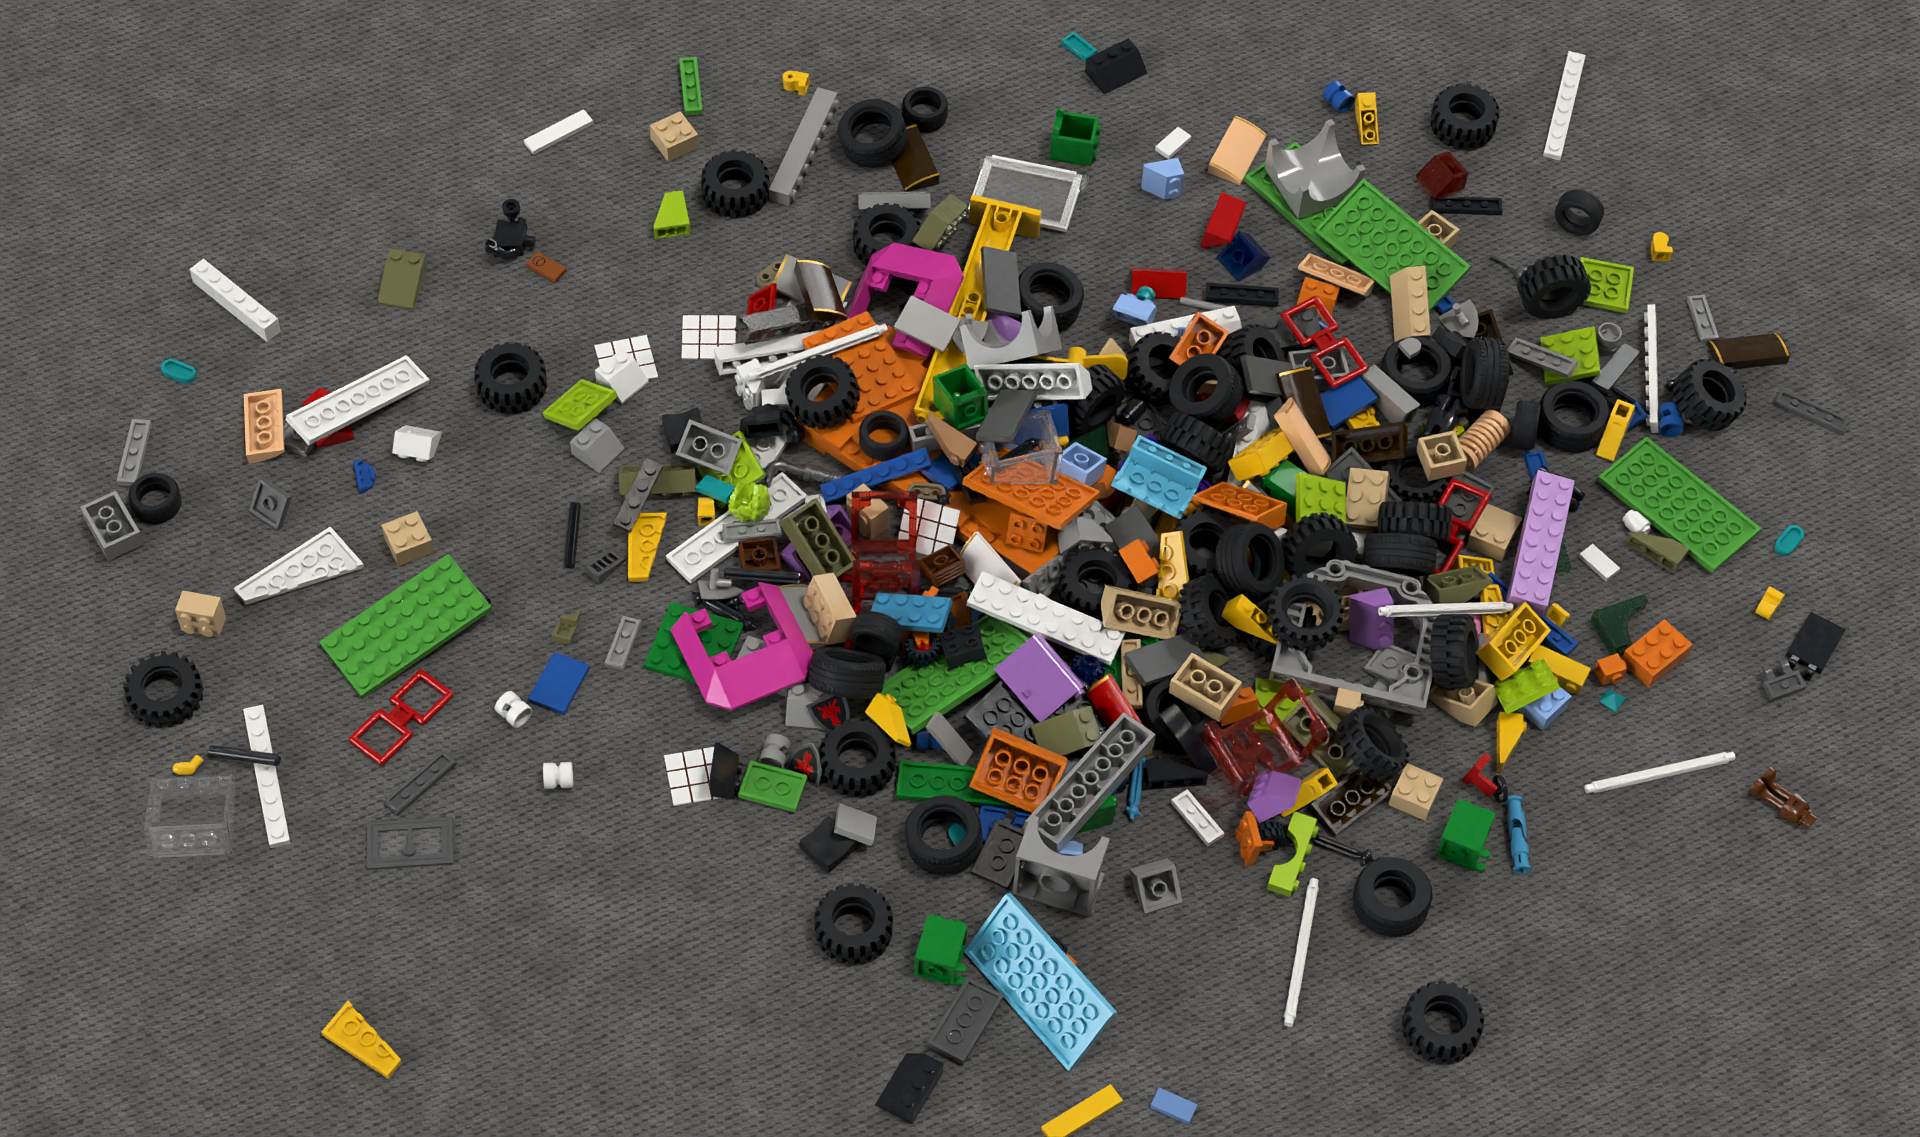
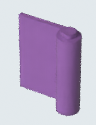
[994,632,1085,722]

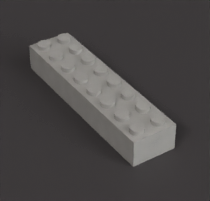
[1024,712,1156,853]

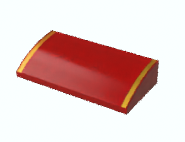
[1085,673,1143,729]

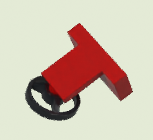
[1461,753,1508,803]

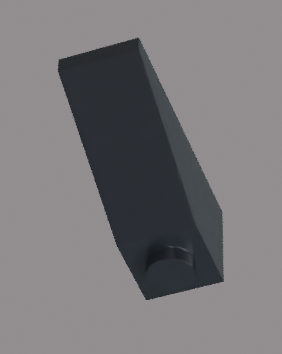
[1144,758,1208,790]

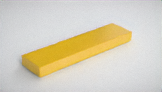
[1041,1084,1123,1137]

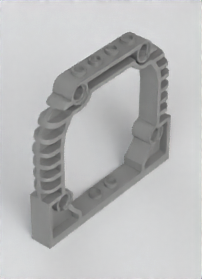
[1269,559,1439,717]

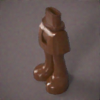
[1748,766,1818,829]

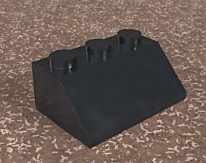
[1085,38,1147,94]
[875,1053,944,1124]

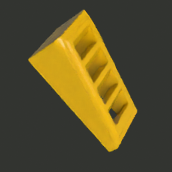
[1452,555,1495,575]

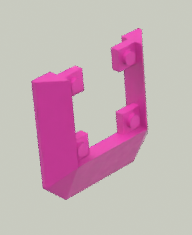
[842,243,964,359]
[671,582,813,711]

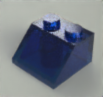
[1216,231,1271,282]

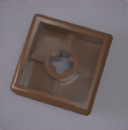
[738,537,781,571]
[918,544,968,587]

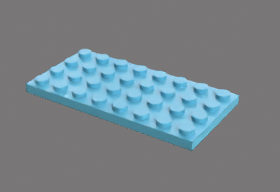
[964,893,1117,1071]

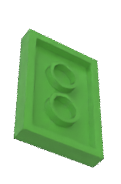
[738,760,808,813]

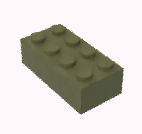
[912,194,968,251]
[778,498,857,577]

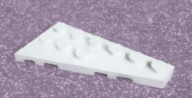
[234,527,364,605]

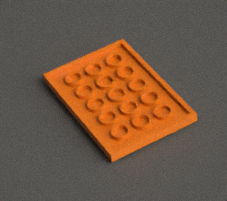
[802,311,920,424]
[962,447,1101,530]

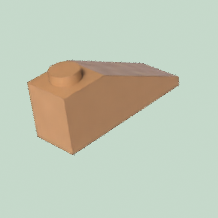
[926,413,977,467]
[1106,420,1137,454]

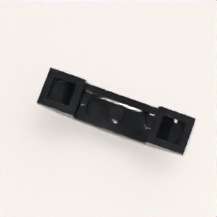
[1158,703,1217,774]

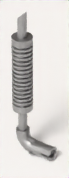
[759,460,890,499]

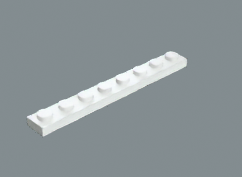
[1543,51,1585,160]
[1644,304,1659,433]
[243,705,290,848]

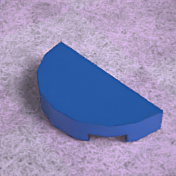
[353,460,376,494]

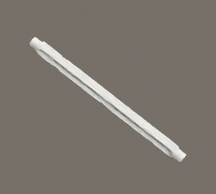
[747,324,888,381]
[1378,602,1513,617]
[1584,752,1735,794]
[1284,878,1319,1027]

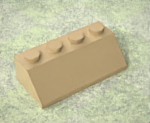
[1390,266,1431,342]
[1101,585,1181,639]

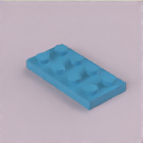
[871,592,952,633]

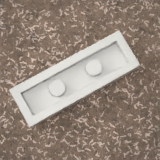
[1171,789,1224,847]

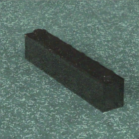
[734,303,836,345]

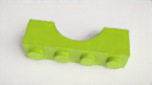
[1267,811,1319,897]

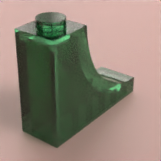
[1590,594,1648,657]

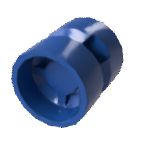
[1323,80,1355,113]
[1658,402,1684,437]
[917,727,944,750]

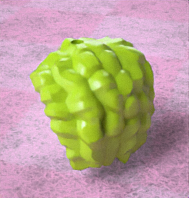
[728,482,770,522]

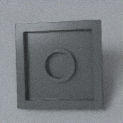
[249,477,292,530]

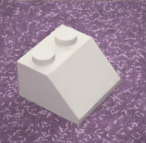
[595,349,649,404]
[392,425,442,462]

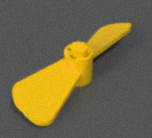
[1026,347,1128,380]

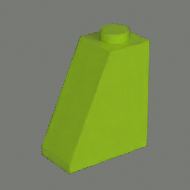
[653,190,690,239]

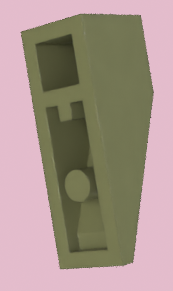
[1625,531,1689,574]

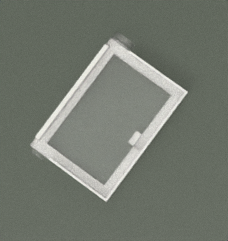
[968,155,1089,232]

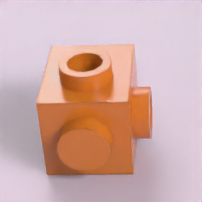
[1594,653,1627,686]

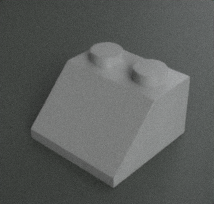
[570,418,625,474]
[1057,516,1113,555]
[785,683,829,731]
[1130,858,1183,913]

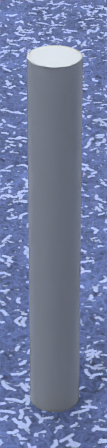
[1179,297,1230,310]

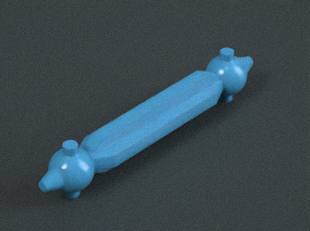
[1125,757,1145,820]

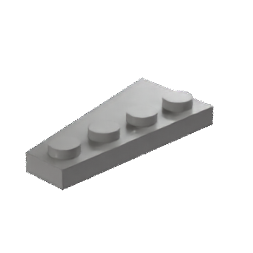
[1022,553,1076,597]

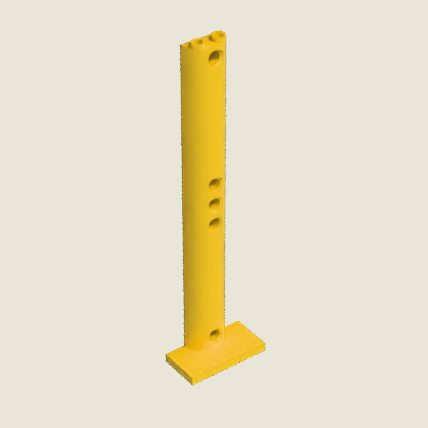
[914,194,1042,424]

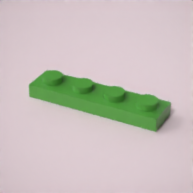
[679,57,703,116]

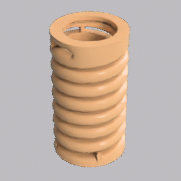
[1458,410,1511,473]

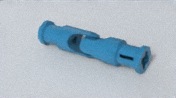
[1505,795,1531,874]

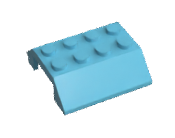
[1111,435,1207,519]

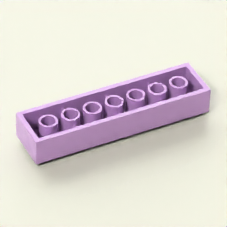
[1506,470,1575,617]

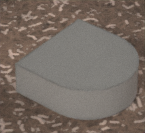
[1398,338,1421,359]

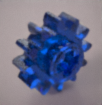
[1070,654,1106,682]

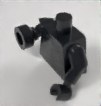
[485,199,536,260]
[739,403,805,443]

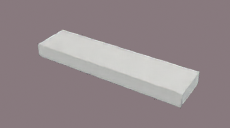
[524,109,593,155]

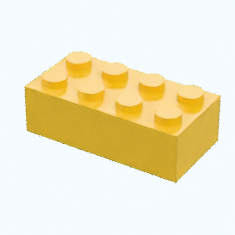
[1228,427,1296,482]
[1475,602,1551,682]

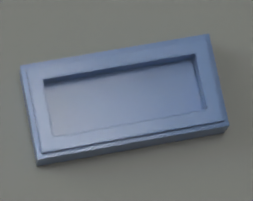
[1150,1088,1198,1125]

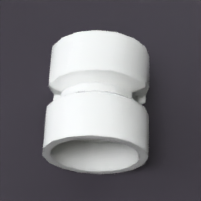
[494,691,533,728]
[543,762,573,789]

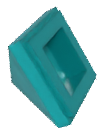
[1599,688,1626,713]

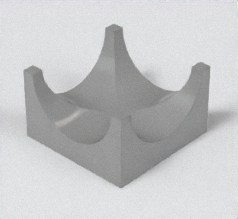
[1265,119,1366,219]
[959,305,1062,370]
[1013,815,1110,917]

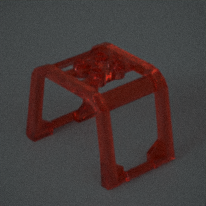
[851,491,920,602]
[1201,678,1331,797]

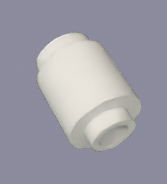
[1622,510,1651,534]

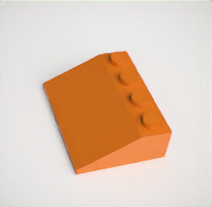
[1192,481,1287,530]
[969,727,1067,813]

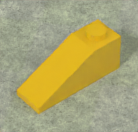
[865,692,911,747]
[1497,712,1527,773]

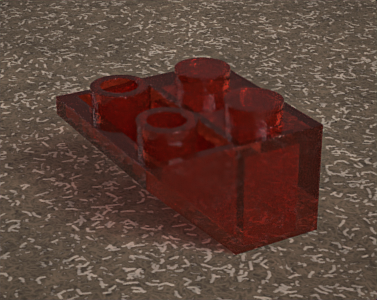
[1416,151,1469,198]

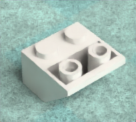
[735,359,765,410]

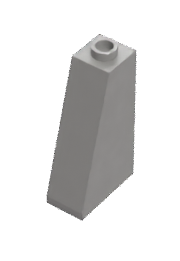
[1359,365,1420,425]

